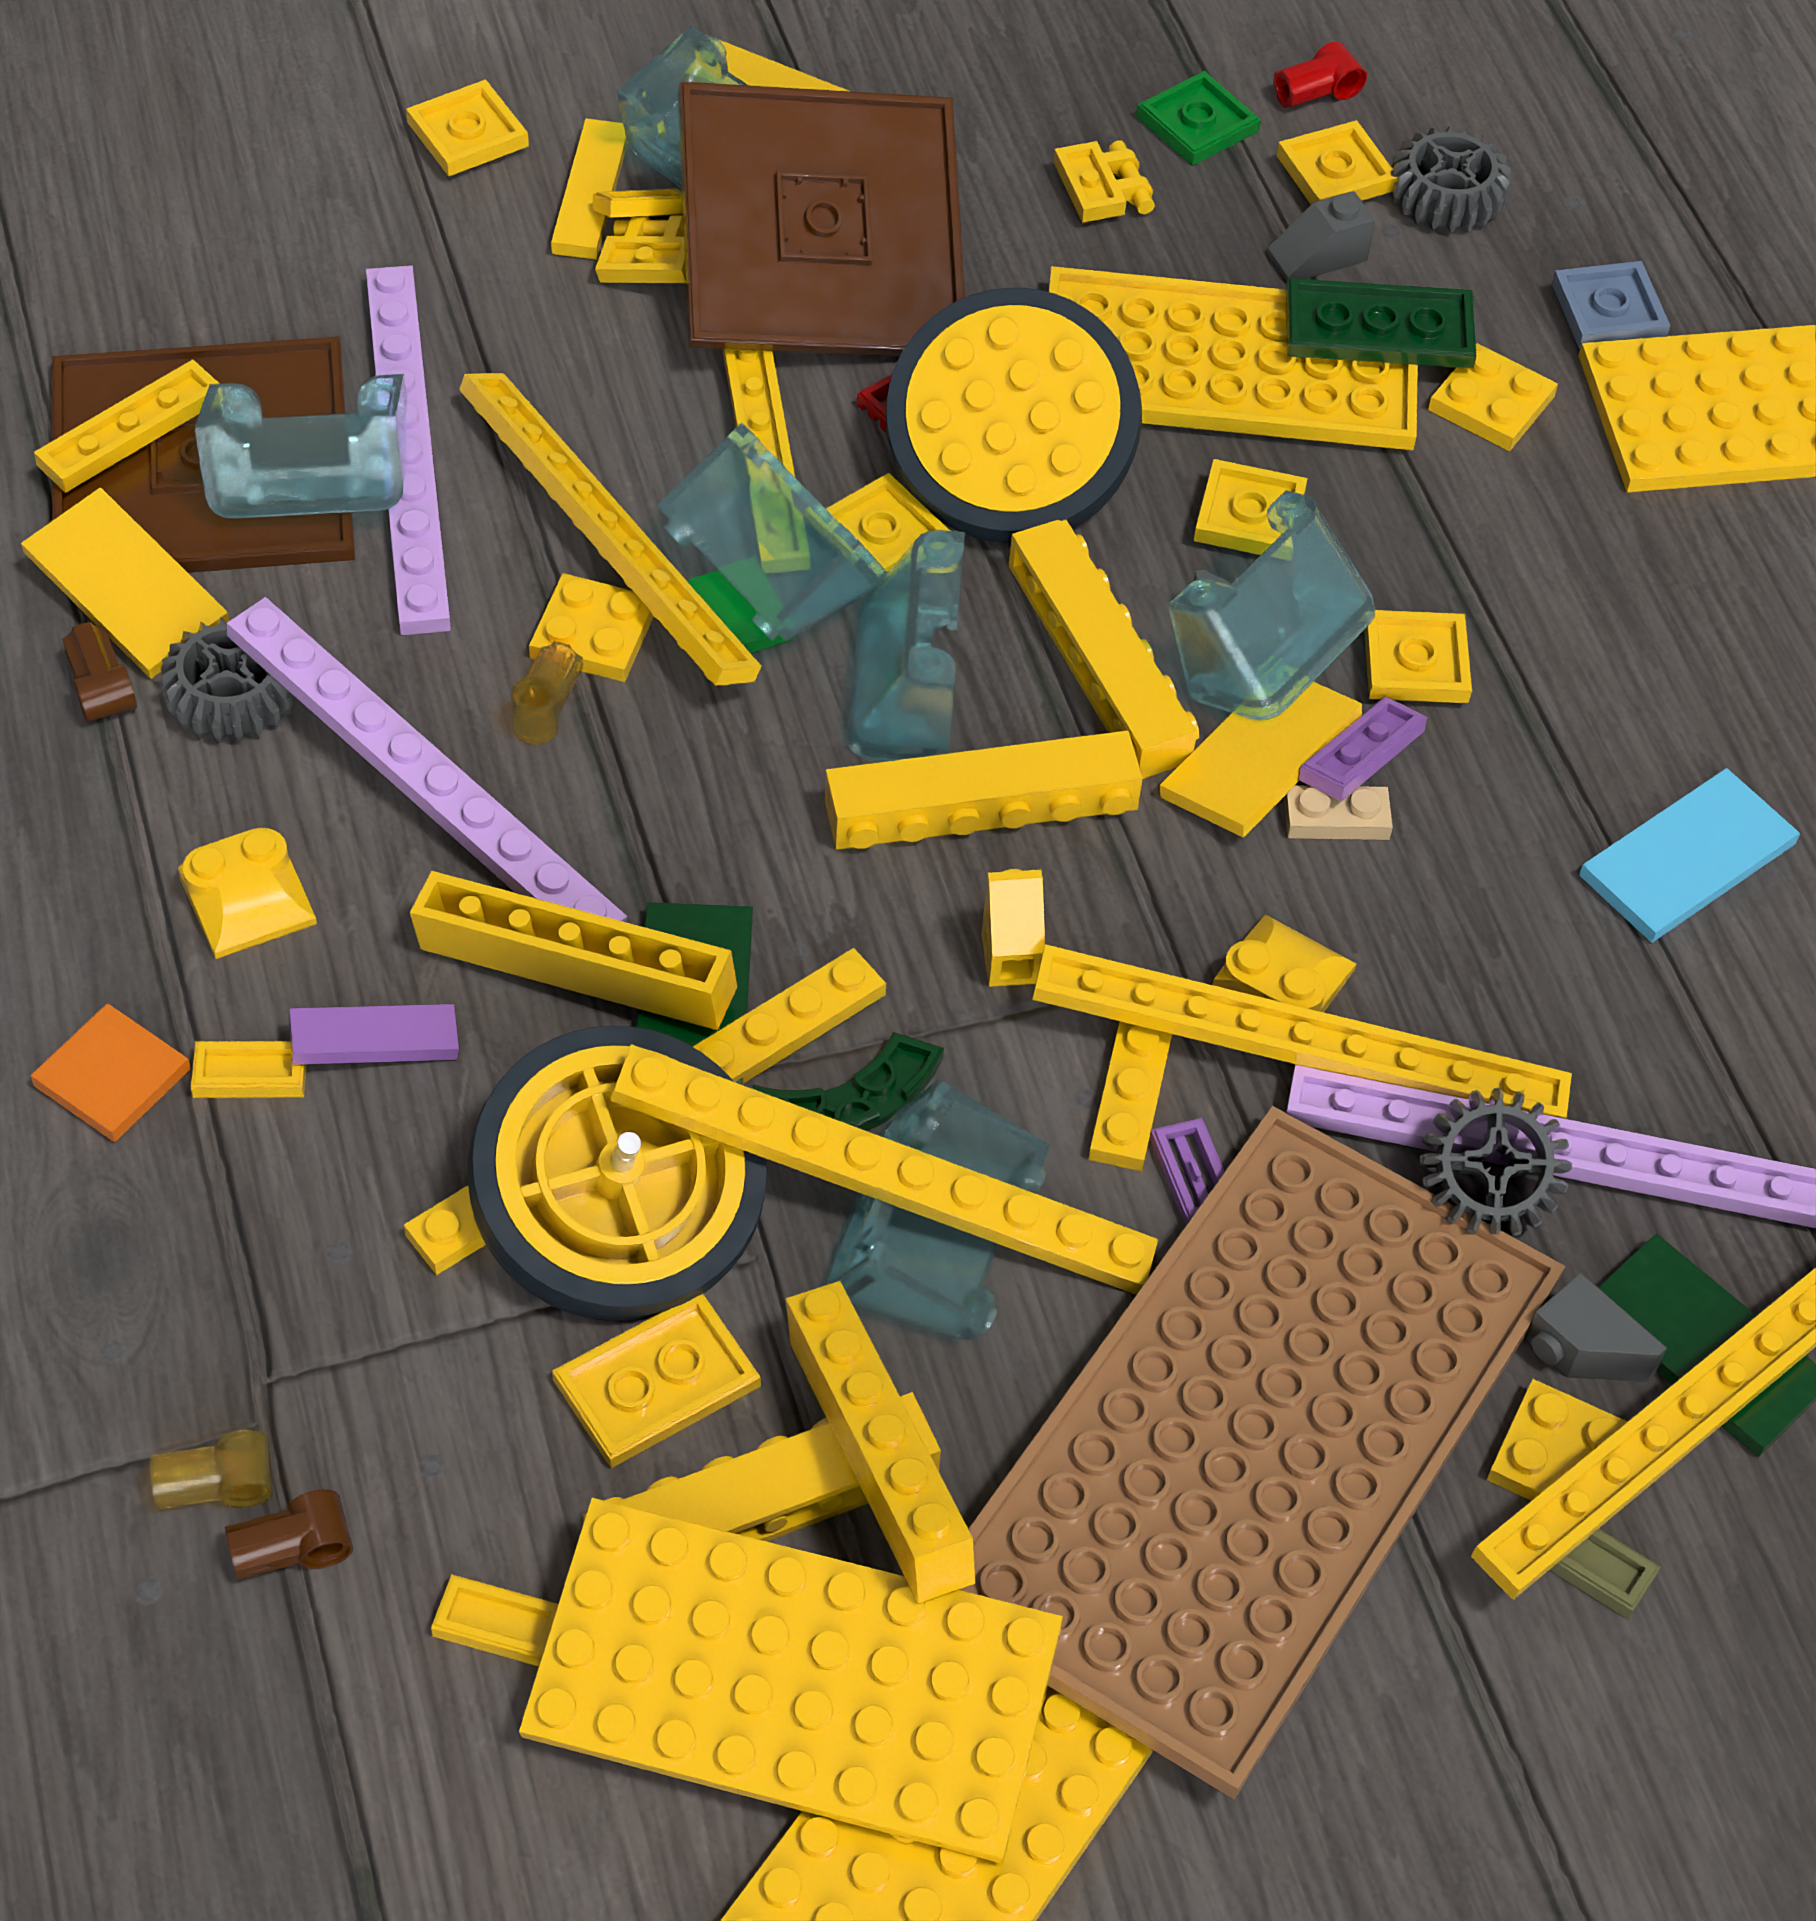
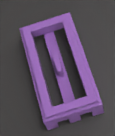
[1149,1118,1225,1227]

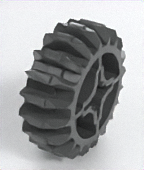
[1391,126,1511,234]
[160,617,297,743]
[1419,1088,1572,1237]

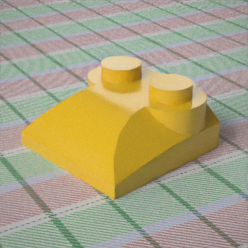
[178,828,317,959]
[1213,914,1356,1012]

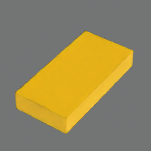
[593,188,683,218]
[191,1041,307,1098]
[431,1574,558,1666]

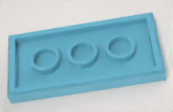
[1579,768,1800,943]

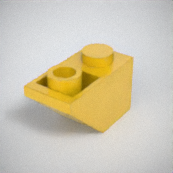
[981,869,1045,987]

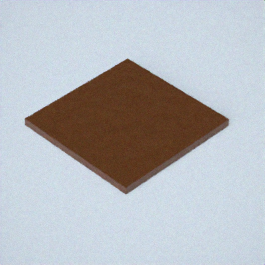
[678,81,965,356]
[52,336,355,573]

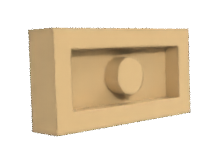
[1284,785,1393,840]

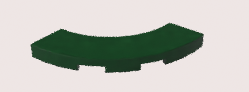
[752,1032,944,1131]

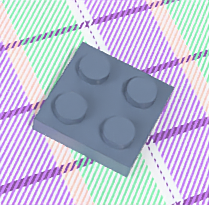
[1552,261,1670,349]

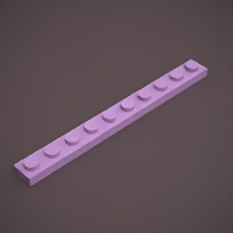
[366,265,451,635]
[227,597,627,922]
[1286,1065,1816,1228]

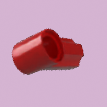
[1273,41,1367,108]

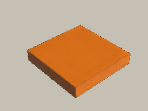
[30,1003,191,1143]

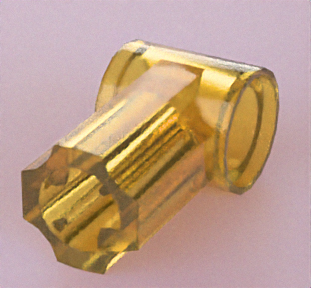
[511,641,583,745]
[150,1430,273,1510]

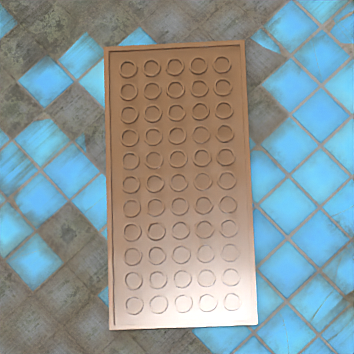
[959,1106,1566,1800]

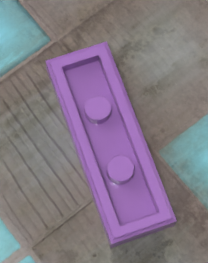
[1299,697,1427,802]
[289,1004,459,1065]

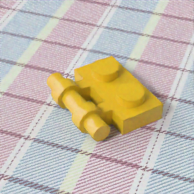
[1053,140,1155,223]
[595,215,686,283]

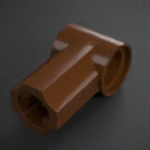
[62,622,137,722]
[225,1489,353,1580]

